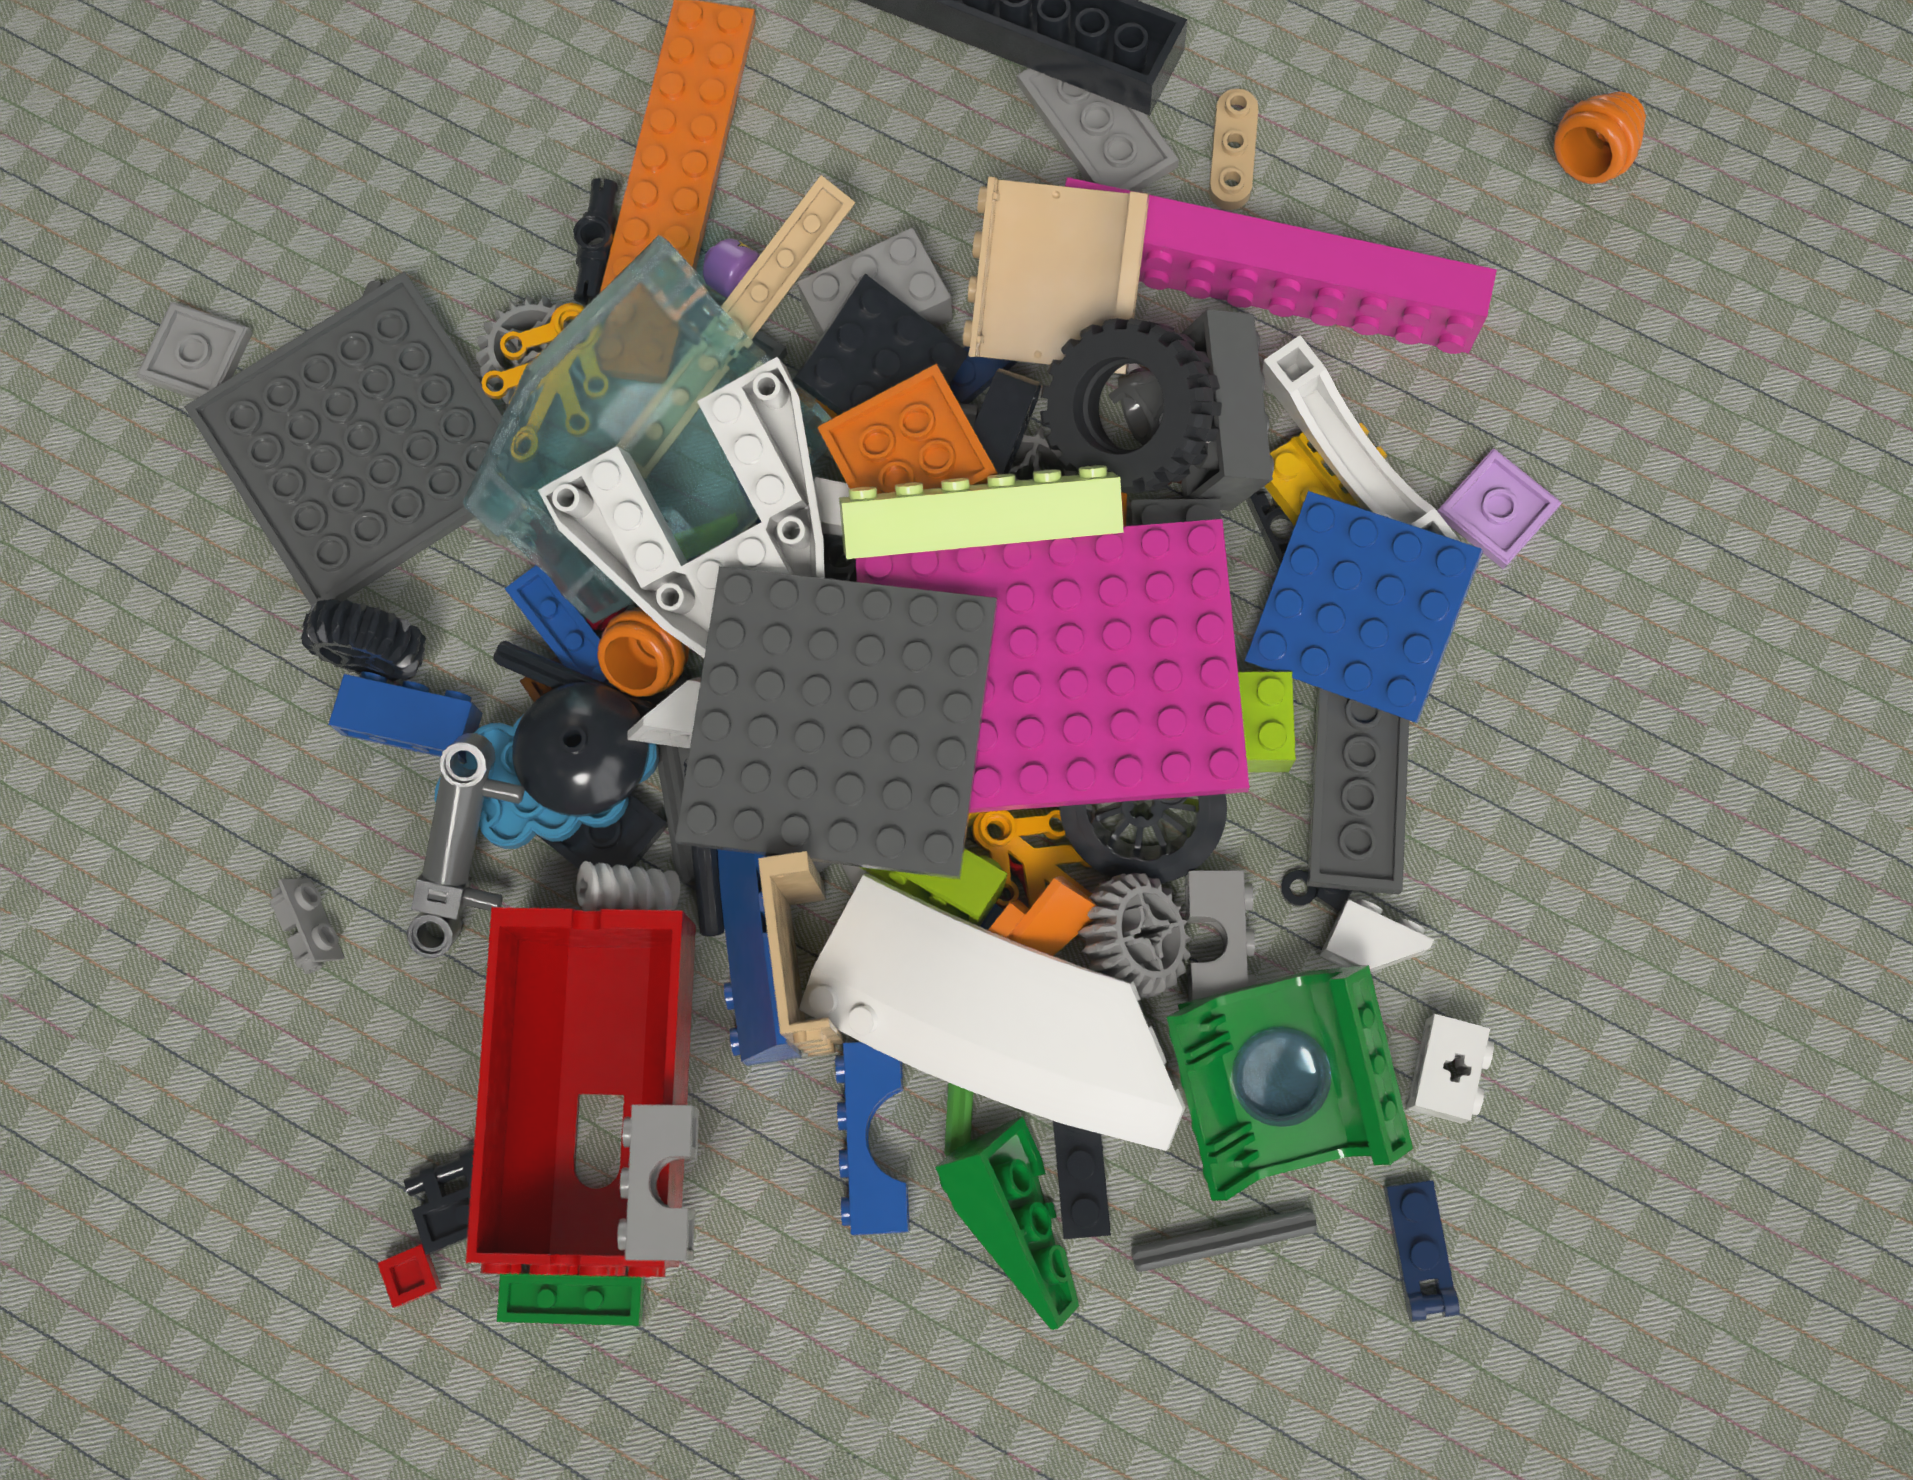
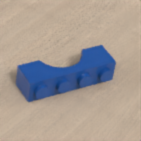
[835,1042,910,1236]

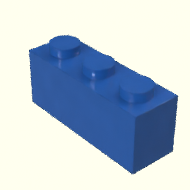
[328,671,483,763]

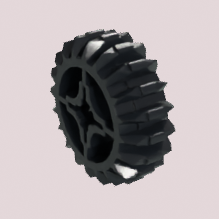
[301,598,426,681]

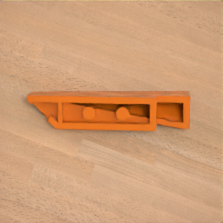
[988,875,1098,956]

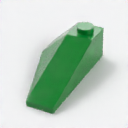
[935,1116,1079,1330]

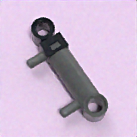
[407,733,525,958]

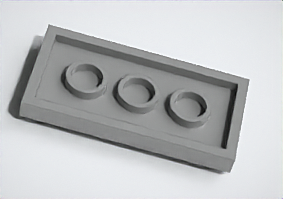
[1017,68,1179,192]

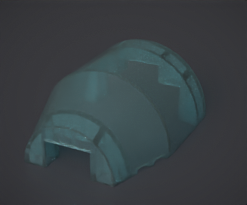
[463,235,832,624]

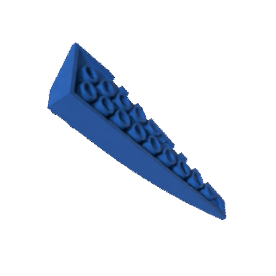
[718,849,801,1066]

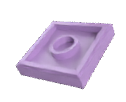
[1437,448,1562,570]

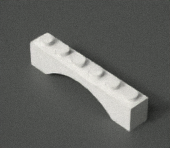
[1262,335,1461,542]

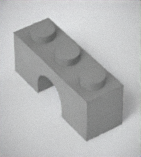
[1185,870,1256,1002]
[618,1105,699,1261]

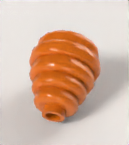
[1554,91,1646,184]
[597,607,689,697]

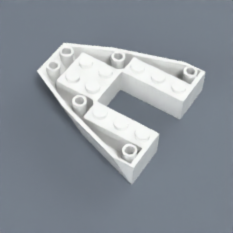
[538,357,825,658]

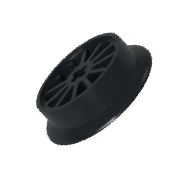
[1059,794,1227,883]

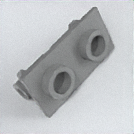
[270,878,344,974]

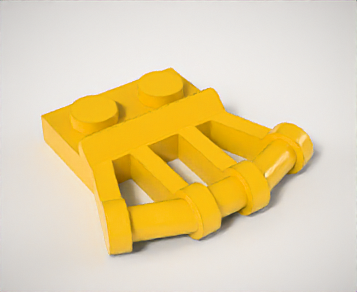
[1264,423,1387,526]

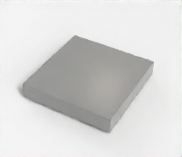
[136,302,253,399]

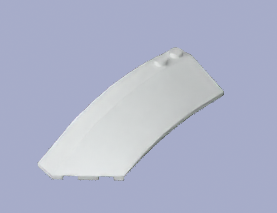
[799,874,1186,1151]

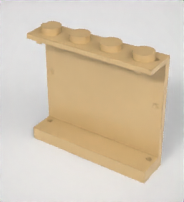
[963,176,1150,374]
[758,851,845,1057]

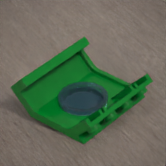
[1166,965,1413,1201]

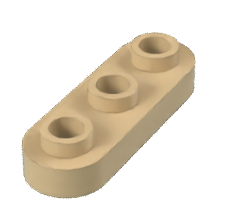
[1209,89,1258,210]

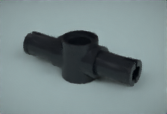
[573,178,618,305]

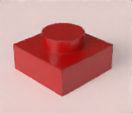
[377,1244,442,1308]

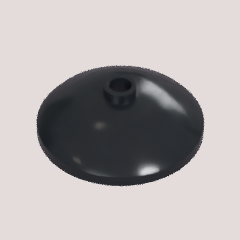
[512,682,650,817]

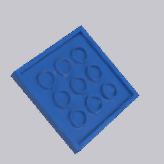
[1245,491,1483,723]

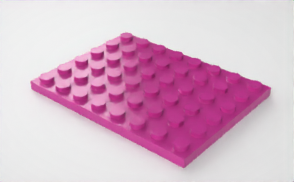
[855,519,1250,813]

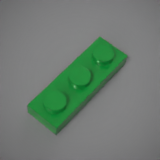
[497,1273,645,1326]

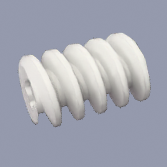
[576,861,680,911]

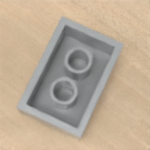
[797,227,952,338]

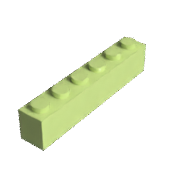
[839,465,1124,559]

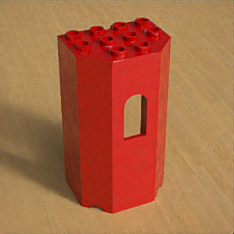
[466,907,696,1277]

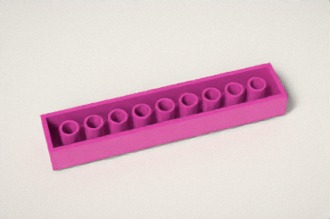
[1065,177,1497,354]

